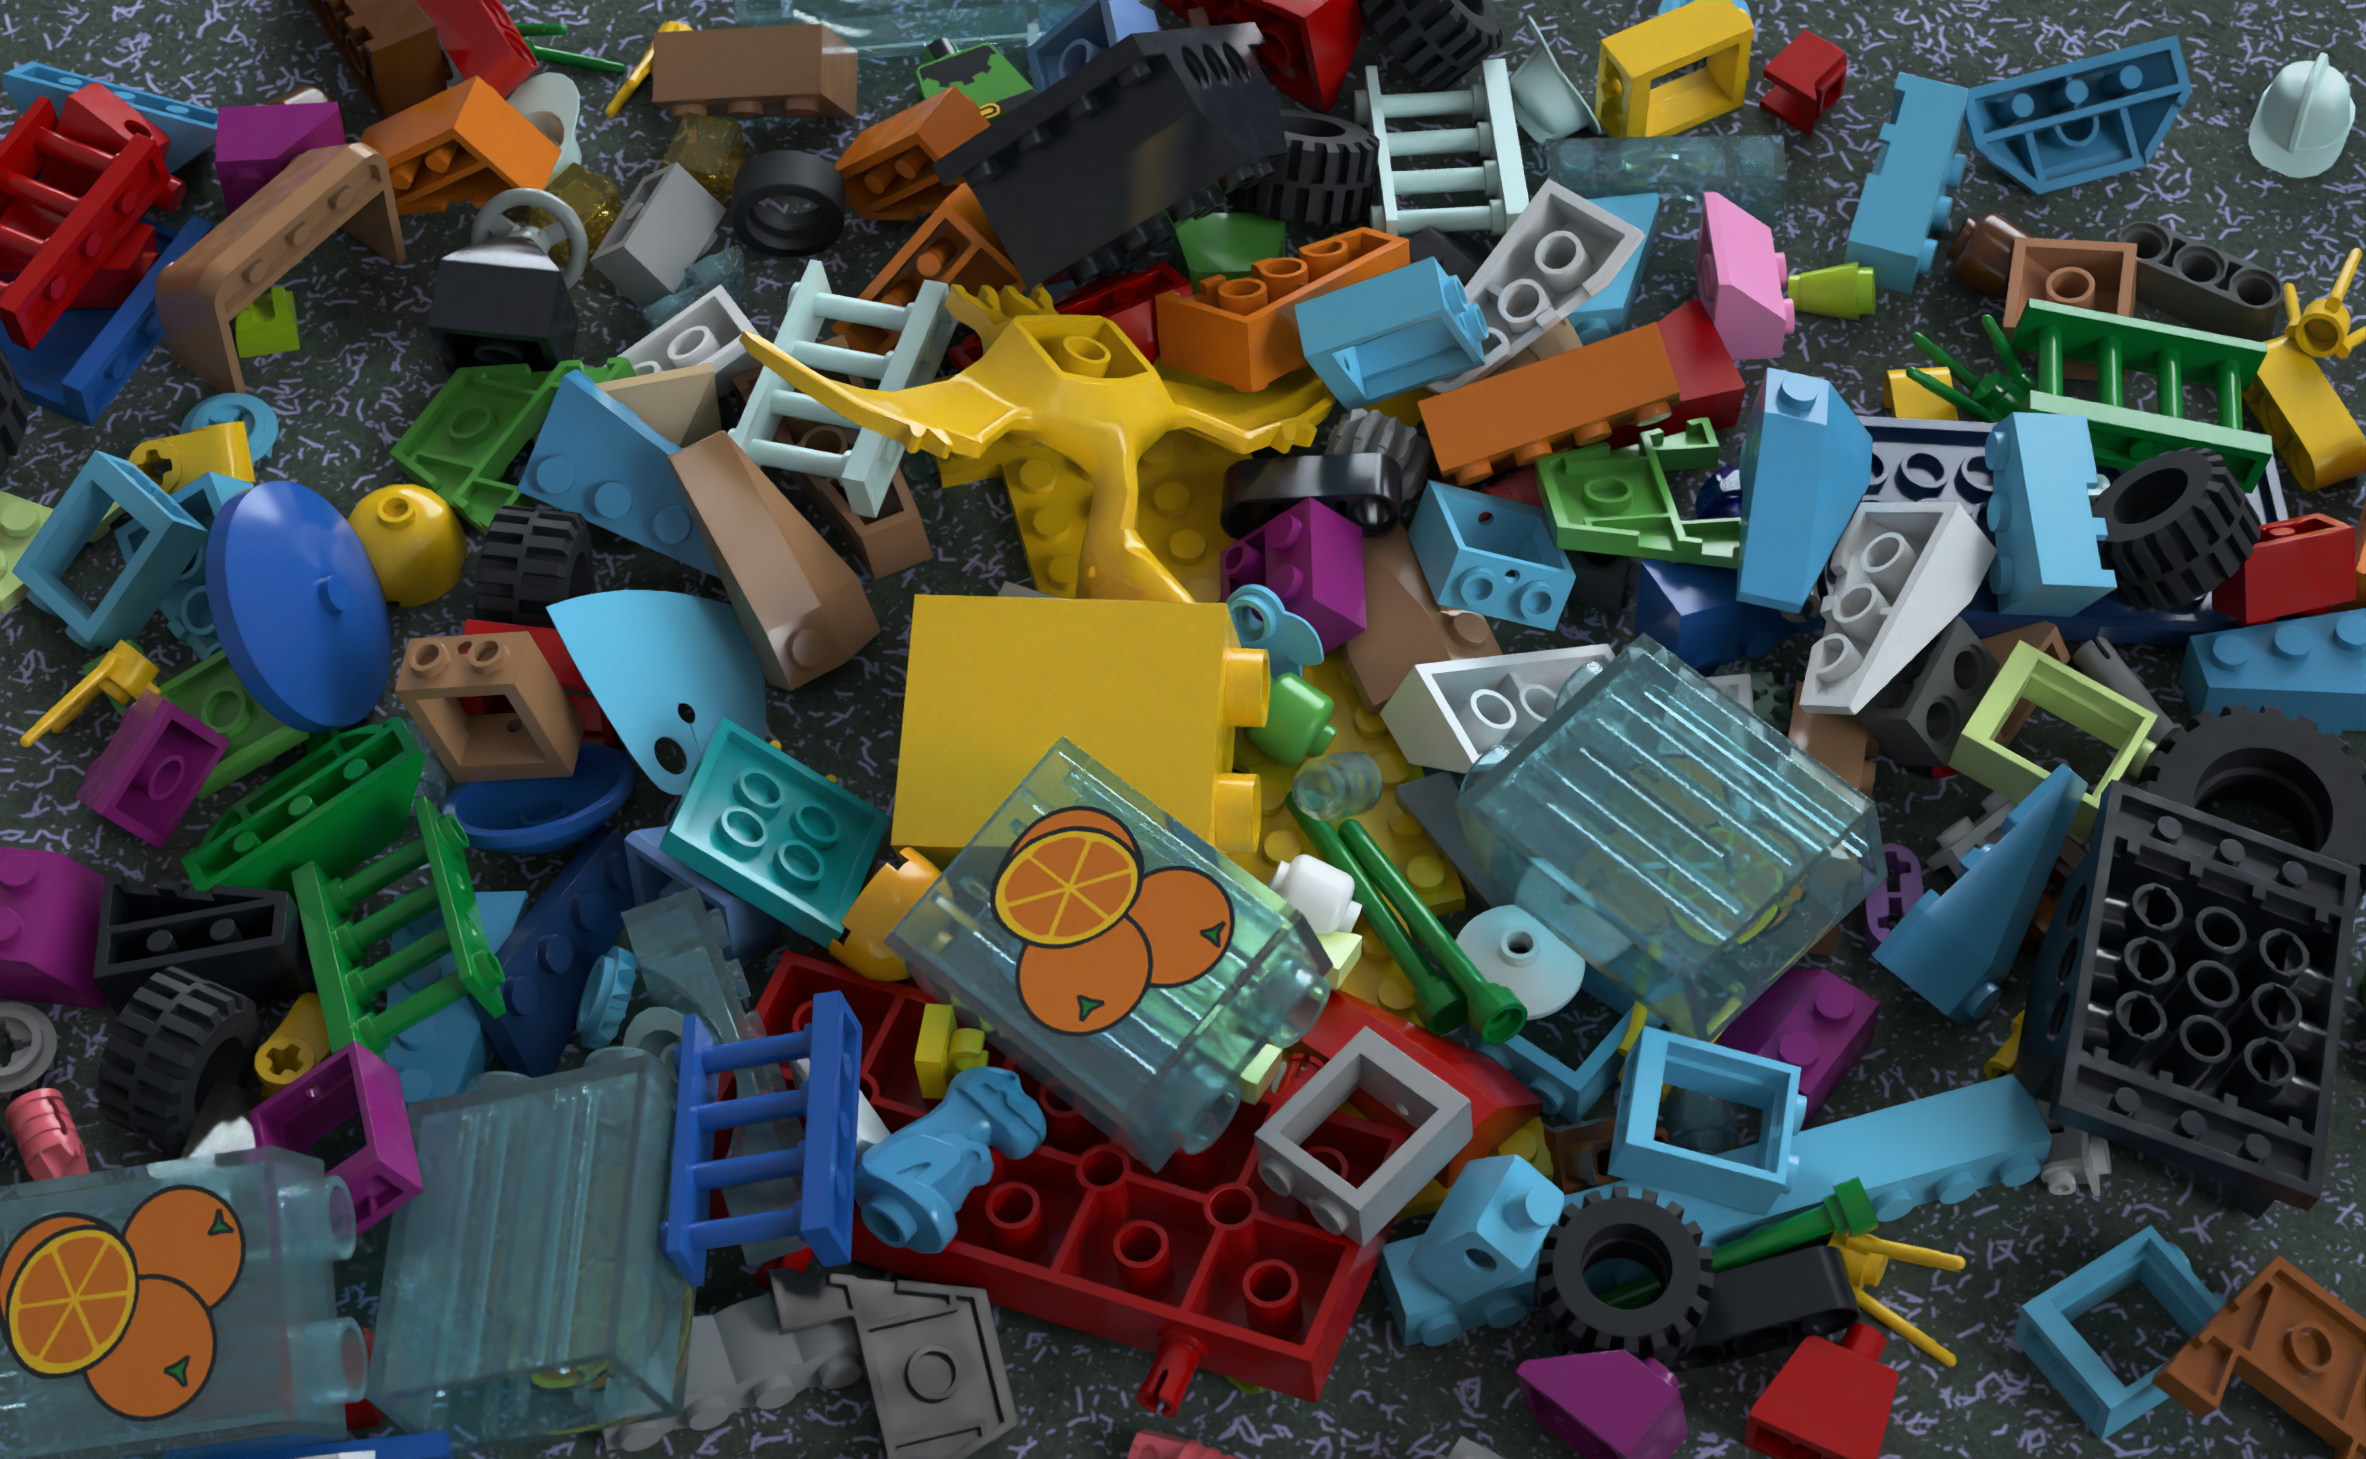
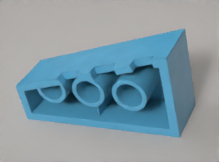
[517,368,721,579]
[2179,608,2366,736]
[384,891,530,1161]

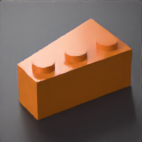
[359,75,562,216]
[834,85,991,220]
[830,183,1028,356]

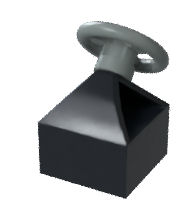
[427,188,588,374]

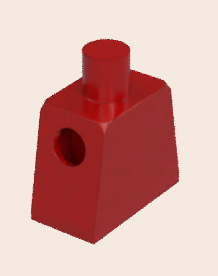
[38,82,187,214]
[1743,1323,1899,1459]

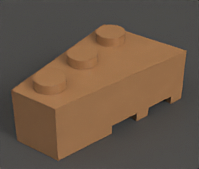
[652,23,858,122]

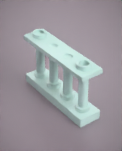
[1354,59,1529,238]
[727,259,958,518]

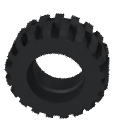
[2135,705,2366,911]

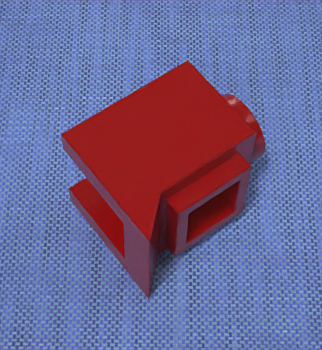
[1759,29,1848,138]

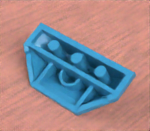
[1964,35,2193,196]
[2,61,218,175]

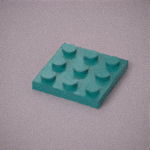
[658,717,890,950]

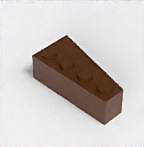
[305,0,453,121]

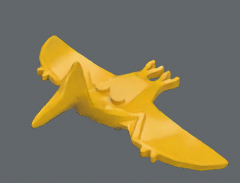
[739,284,1337,602]

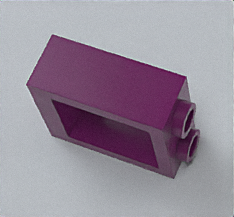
[249,1040,424,1263]

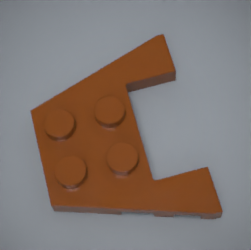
[2151,1255,2366,1459]

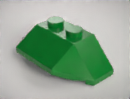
[181,716,426,906]

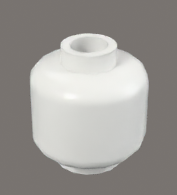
[1259,854,1362,934]

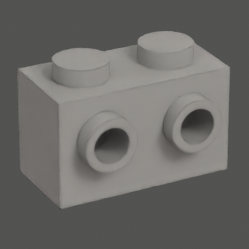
[590,162,726,308]

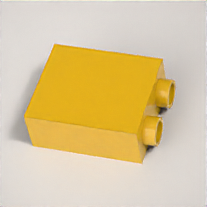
[891,594,1270,887]

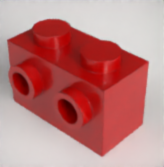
[2211,513,2356,627]

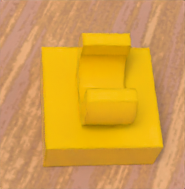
[914,1003,989,1099]

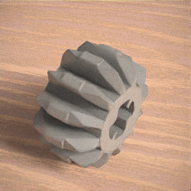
[1323,408,1432,504]

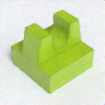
[234,286,300,358]

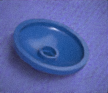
[442,743,636,856]

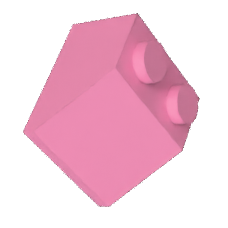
[1695,192,1795,360]

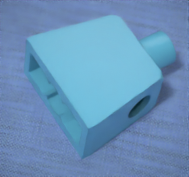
[1408,1154,1565,1306]

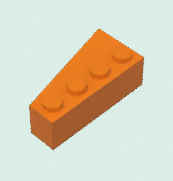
[1155,227,1410,393]
[1417,322,1680,488]

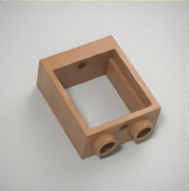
[394,631,586,783]

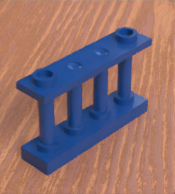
[660,990,862,1287]

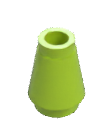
[1788,261,1876,321]

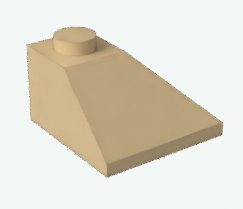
[594,362,722,449]

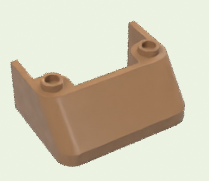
[155,142,407,394]

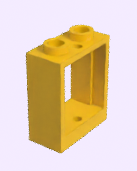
[1594,0,1755,156]

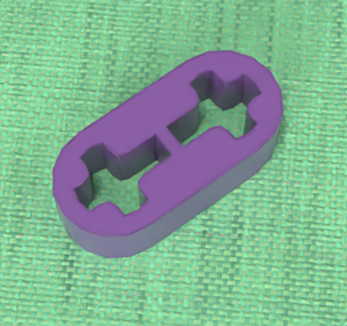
[1859,843,1924,953]

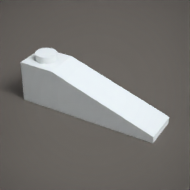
[1799,502,1998,715]
[1380,643,1637,774]

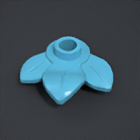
[1226,584,1324,679]

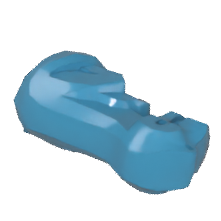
[854,1066,1047,1254]

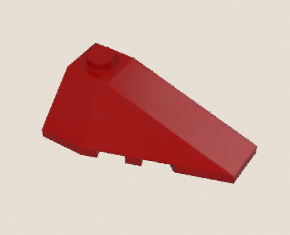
[1158,0,1363,113]
[1260,979,1543,1190]

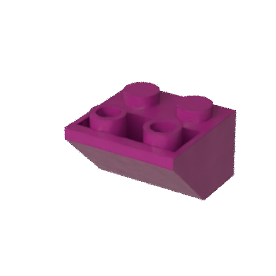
[1220,496,1367,655]

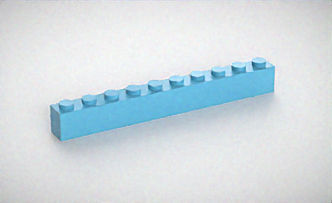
[1379,1074,2053,1347]

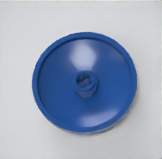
[205,481,392,734]

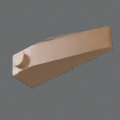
[1341,523,1503,714]

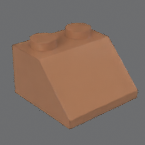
[2003,237,2137,383]

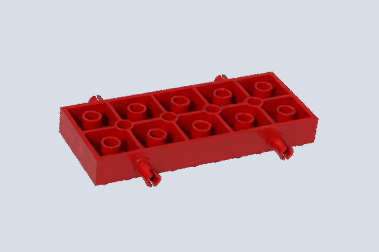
[709,950,1410,1417]

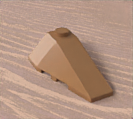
[665,430,881,690]

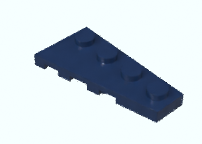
[466,825,634,1095]

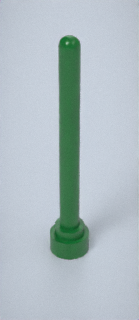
[1285,788,1468,1035]
[1338,819,1528,1045]
[1595,1176,1879,1310]

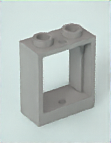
[1254,1026,1473,1248]

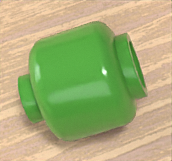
[1244,672,1339,767]

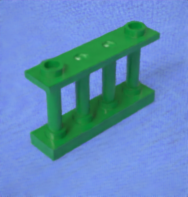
[2010,298,2273,494]
[290,796,506,1063]

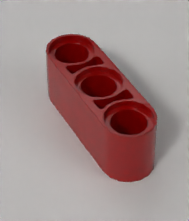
[416,0,539,99]

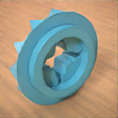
[180,393,280,468]
[576,946,637,1051]

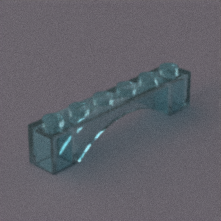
[734,0,1085,59]
[621,886,810,1268]

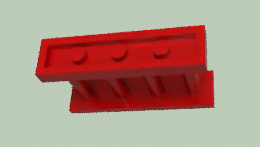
[0,95,171,351]

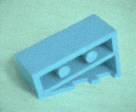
[1844,72,1969,295]
[1985,412,2117,617]

